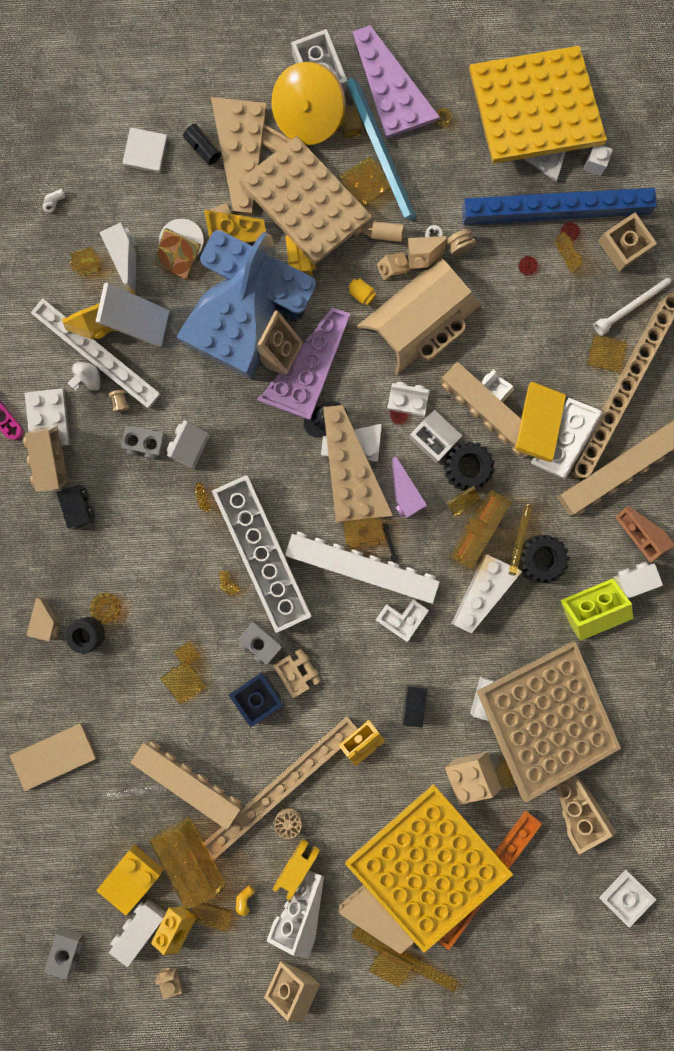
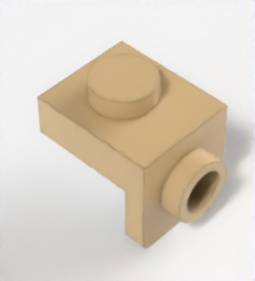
[377,252,411,280]

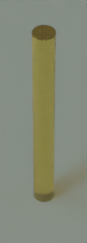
[509,504,532,576]

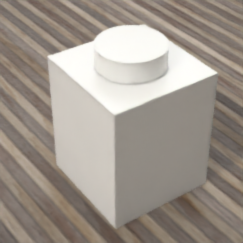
[583,145,613,176]

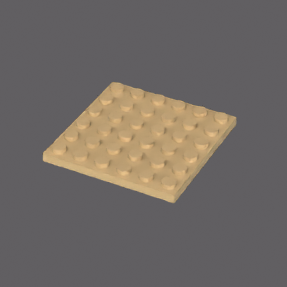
[476,642,621,802]

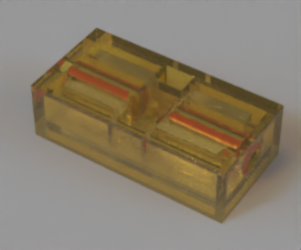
[447,490,512,570]

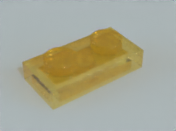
[554,232,582,274]

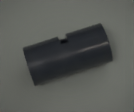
[183,124,222,166]

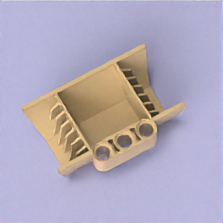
[357,257,481,375]

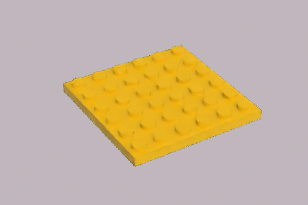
[469,46,607,164]
[345,784,513,953]

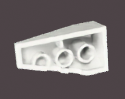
[267,870,324,959]

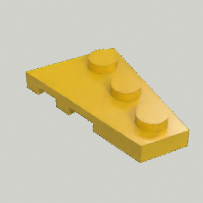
[204,210,266,243]

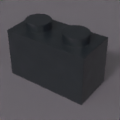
[56,485,95,529]
[402,684,427,728]

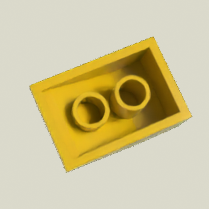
[96,844,164,916]

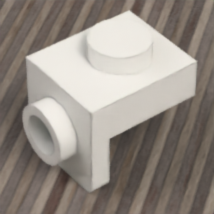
[482,370,514,402]

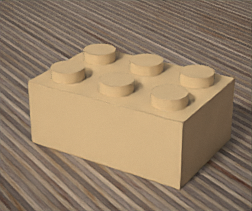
[23,426,68,492]

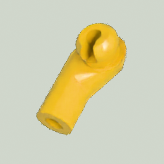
[236,885,255,916]

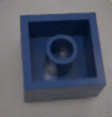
[229,671,284,728]

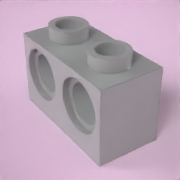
[121,425,167,460]

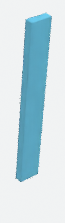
[347,77,417,221]

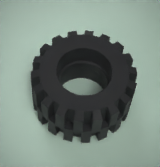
[444,442,495,492]
[517,535,570,583]

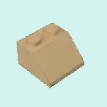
[264,961,320,1022]

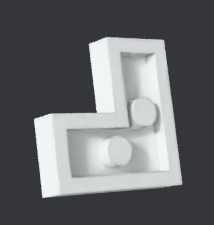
[375,599,429,642]

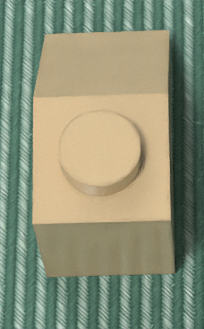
[407,236,446,269]
[26,598,60,641]

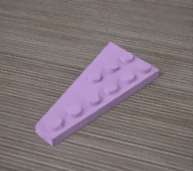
[353,25,440,139]
[257,307,350,420]

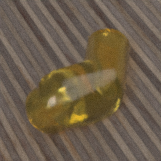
[219,571,239,596]

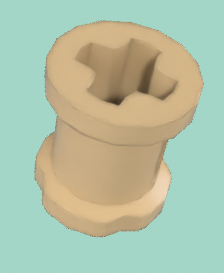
[109,390,130,413]

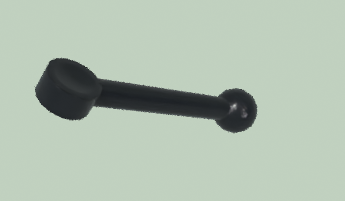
[381,523,398,562]

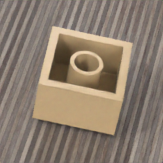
[598,212,657,271]
[445,752,502,805]

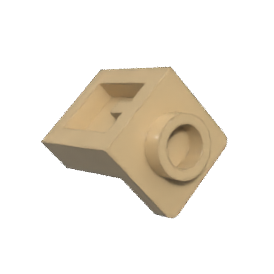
[155,968,183,999]

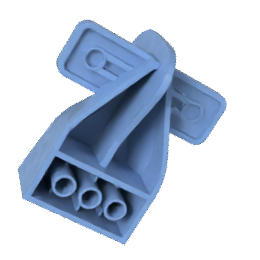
[177,230,316,380]

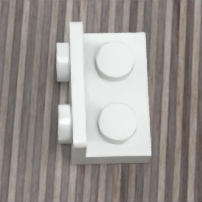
[387,382,430,417]

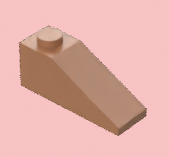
[615,506,674,563]

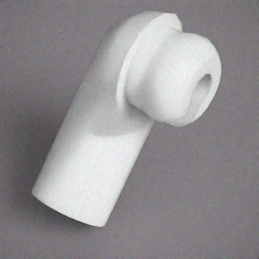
[43,189,66,213]

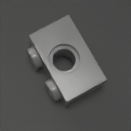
[237,621,283,665]
[44,927,84,979]

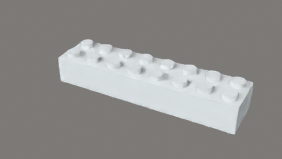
[212,475,312,633]

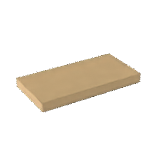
[9,723,97,791]

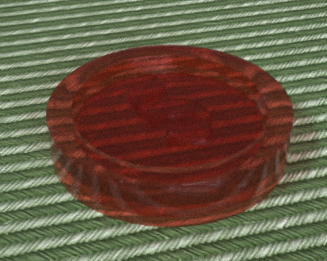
[560,222,580,242]
[518,256,538,275]
[390,410,409,425]

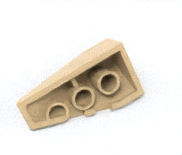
[556,774,617,855]

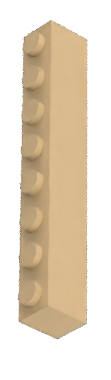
[557,420,674,516]

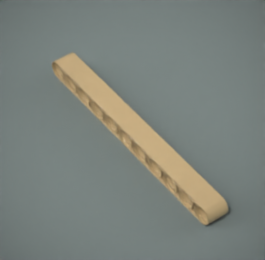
[571,293,674,479]

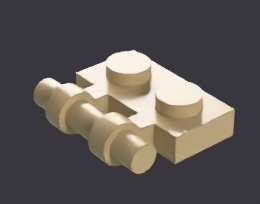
[273,648,321,698]

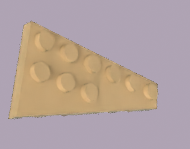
[211,97,267,216]
[323,405,393,522]

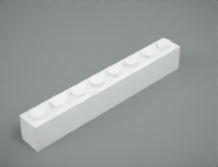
[285,532,440,604]

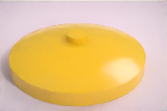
[272,62,345,145]

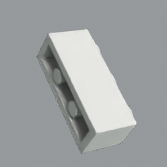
[109,898,166,967]

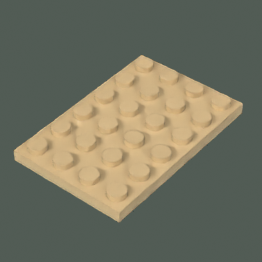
[239,136,372,265]

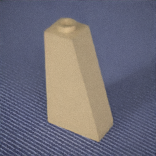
[339,885,414,954]

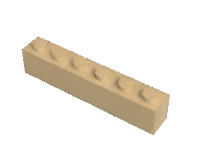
[440,361,528,458]
[130,741,243,830]

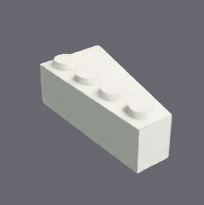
[451,555,522,633]

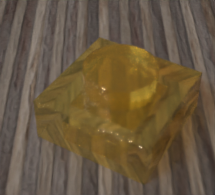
[174,641,201,668]

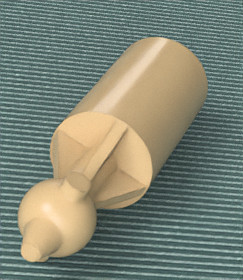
[354,221,405,242]

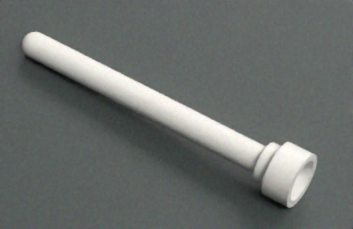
[593,278,672,336]

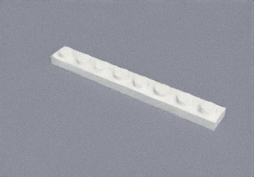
[31,298,161,409]

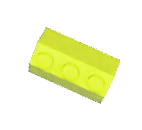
[561,579,633,641]

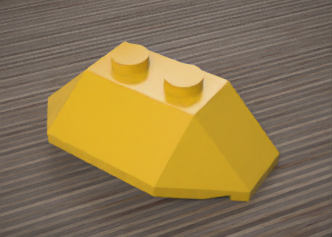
[62,291,135,340]

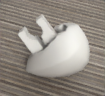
[68,362,101,391]

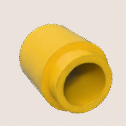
[348,278,377,306]

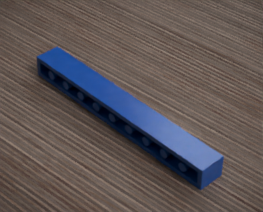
[462,188,657,225]

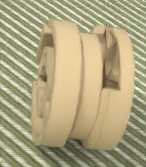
[446,229,476,256]
[274,808,302,839]

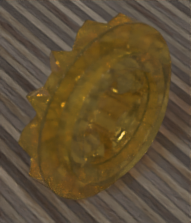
[194,482,210,513]
[90,593,121,623]

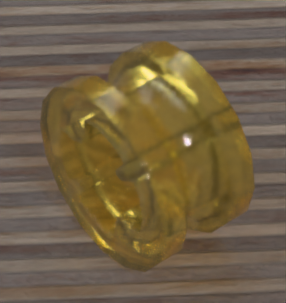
[435,108,452,128]

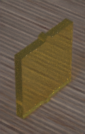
[587,334,626,373]
[446,485,481,516]
[160,660,206,704]
[369,947,414,987]

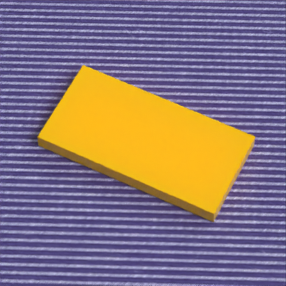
[515,382,566,462]

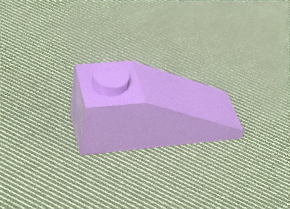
[392,457,427,518]

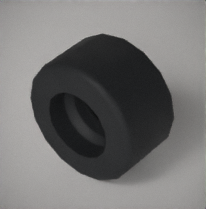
[66,616,105,654]

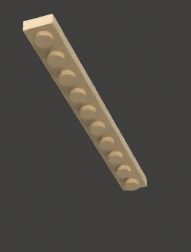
[200,716,358,861]

